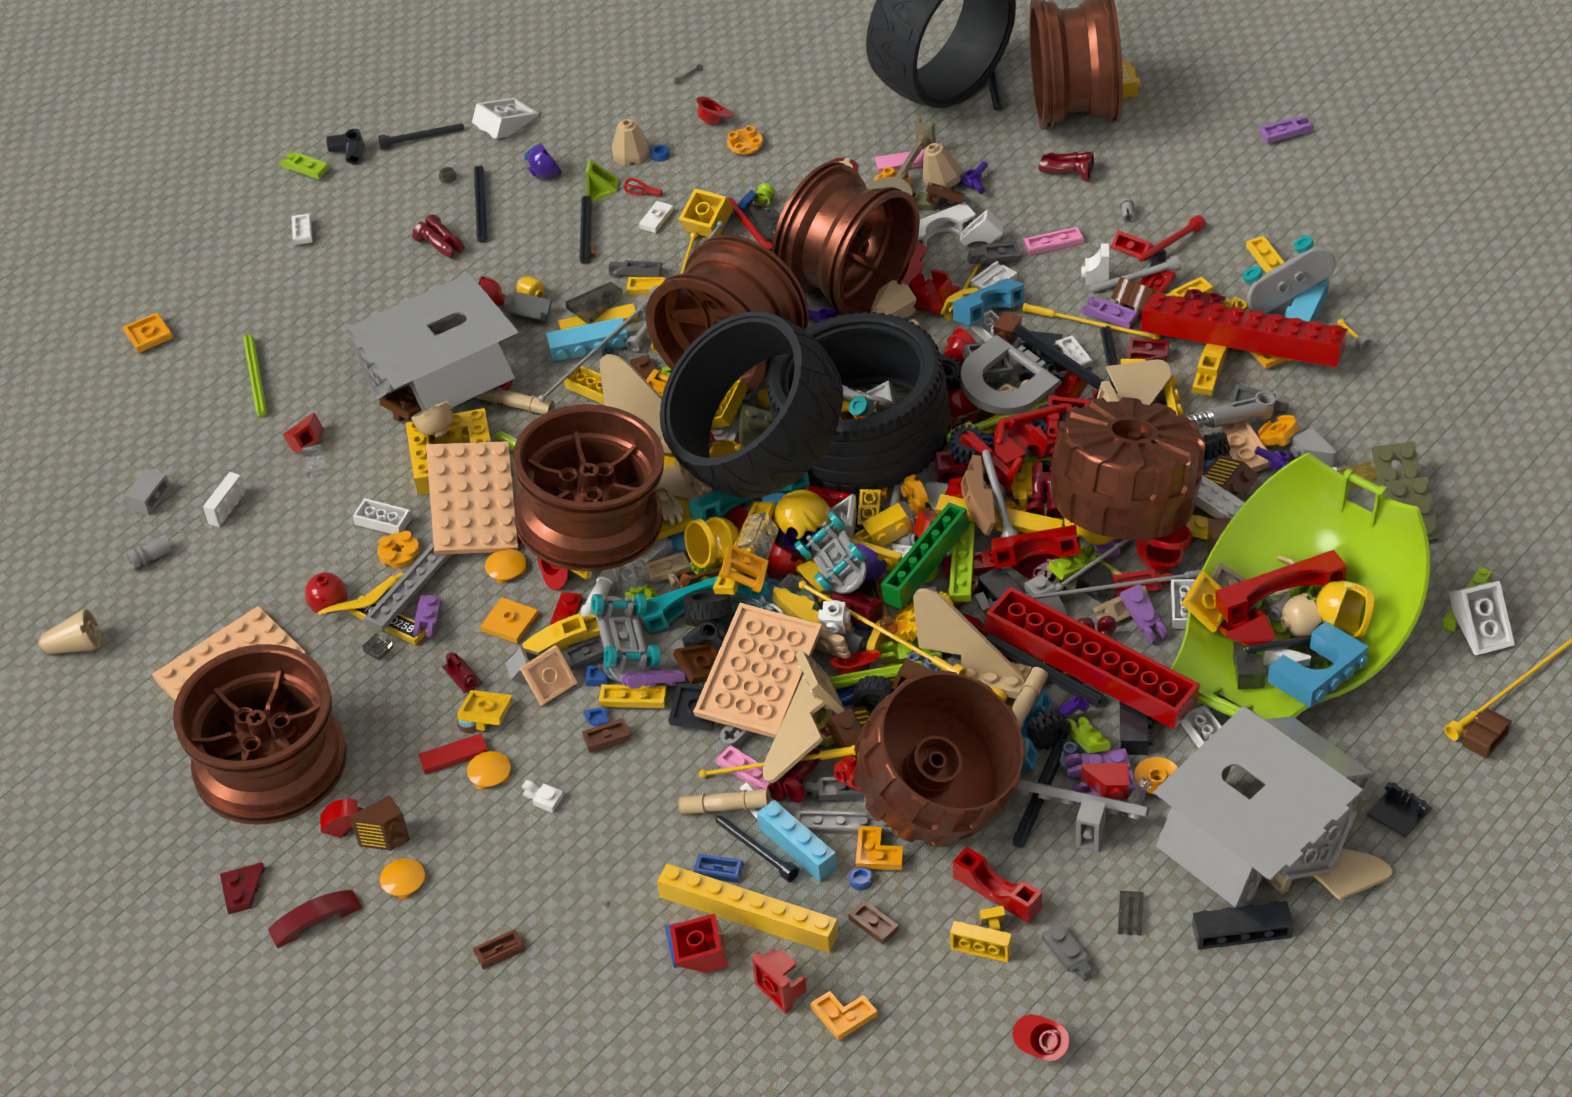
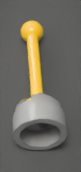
[1337,319,1373,353]

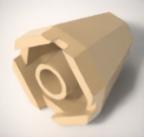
[612,119,650,166]
[923,143,963,188]
[871,280,916,319]

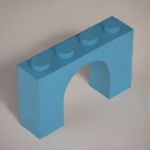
[1268,621,1369,708]

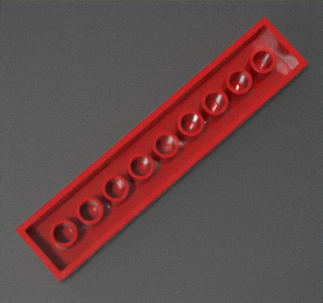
[1141,293,1348,368]
[985,586,1200,730]

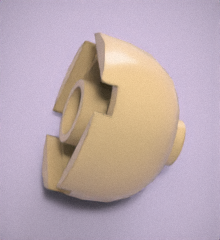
[411,401,453,437]
[1280,593,1322,637]

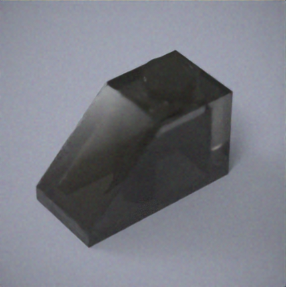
[1077,560,1115,603]
[1233,642,1269,690]

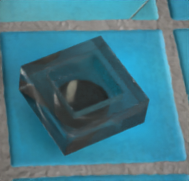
[362,633,393,661]

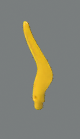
[318,572,404,615]

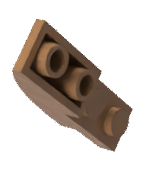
[961,455,997,535]

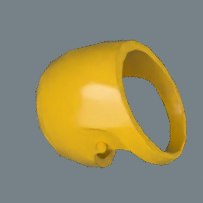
[684,517,739,568]
[1316,581,1374,639]

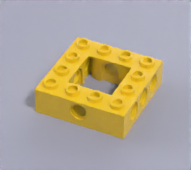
[406,408,491,496]

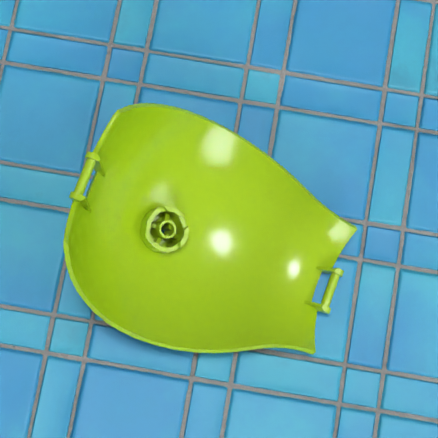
[1170,453,1430,719]

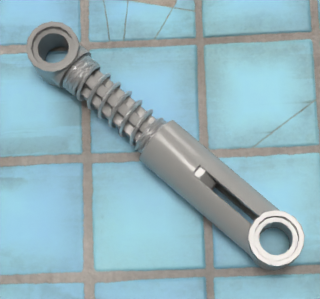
[1187,391,1276,428]

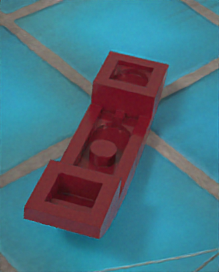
[268,890,362,948]

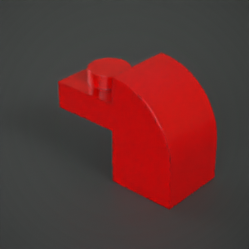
[320,799,365,838]

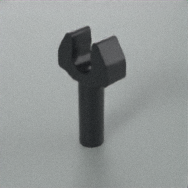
[1147,249,1166,267]

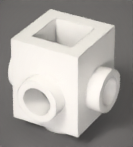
[818,600,850,634]

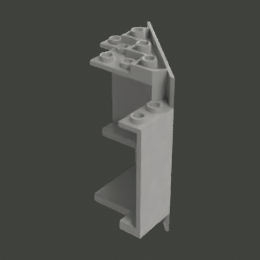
[347,273,519,411]
[1153,706,1373,907]

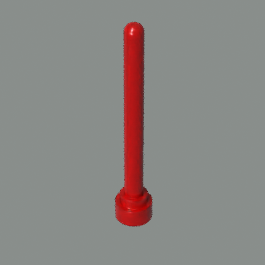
[728,198,772,251]
[1138,215,1206,262]

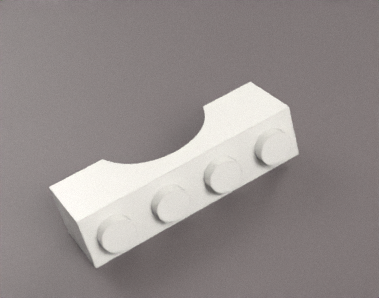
[917,202,976,247]

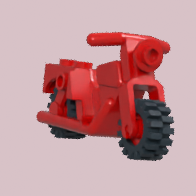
[947,403,1067,497]

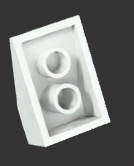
[472,98,539,139]
[1448,581,1515,655]

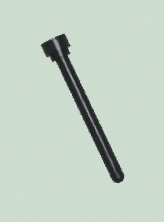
[378,123,464,150]
[1245,635,1311,654]
[715,815,800,883]

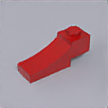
[900,241,929,287]

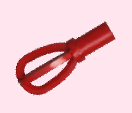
[624,178,663,197]

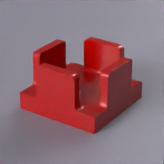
[909,269,960,315]
[752,949,807,1014]

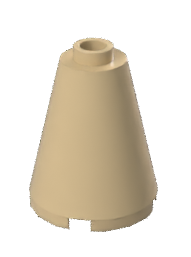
[39,609,102,654]

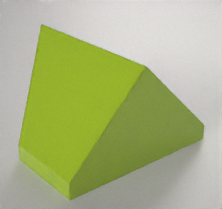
[586,159,619,203]

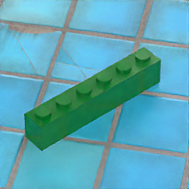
[881,503,969,609]

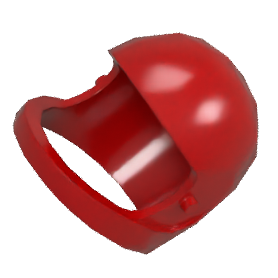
[1136,525,1192,573]

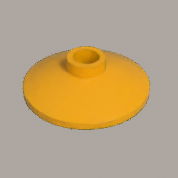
[1134,757,1178,795]

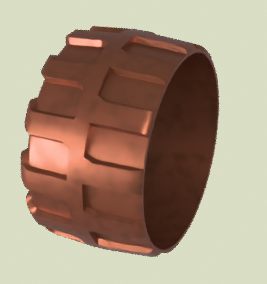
[1050,397,1205,540]
[853,671,1026,846]

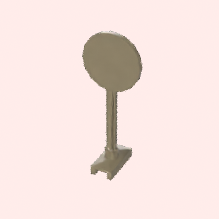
[867,118,936,197]

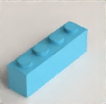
[1285,279,1329,322]
[546,317,628,362]
[757,800,837,882]

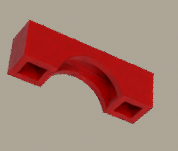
[991,525,1080,569]
[952,846,1042,924]

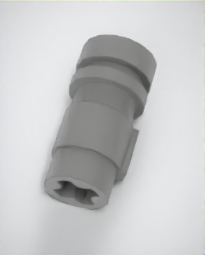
[125,537,172,570]

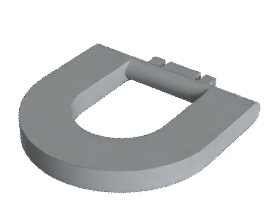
[960,334,1061,415]

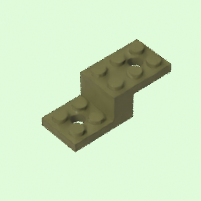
[1372,441,1439,541]

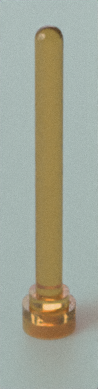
[875,575,898,636]

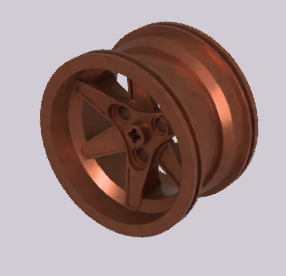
[1029,0,1123,129]
[772,161,920,315]
[646,235,809,396]
[513,404,664,571]
[173,644,347,824]

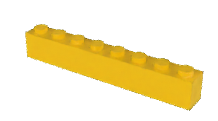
[657,864,839,953]

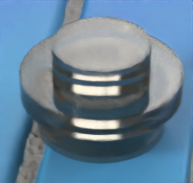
[439,167,457,184]

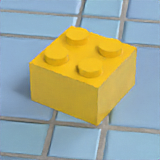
[679,189,733,237]

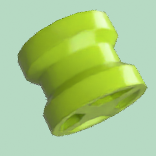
[754,183,776,207]

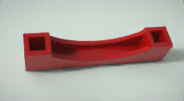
[1215,550,1347,623]

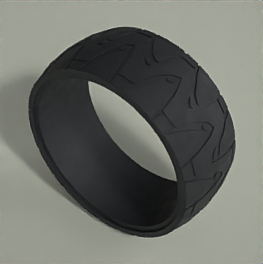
[866,0,1016,108]
[660,311,843,498]

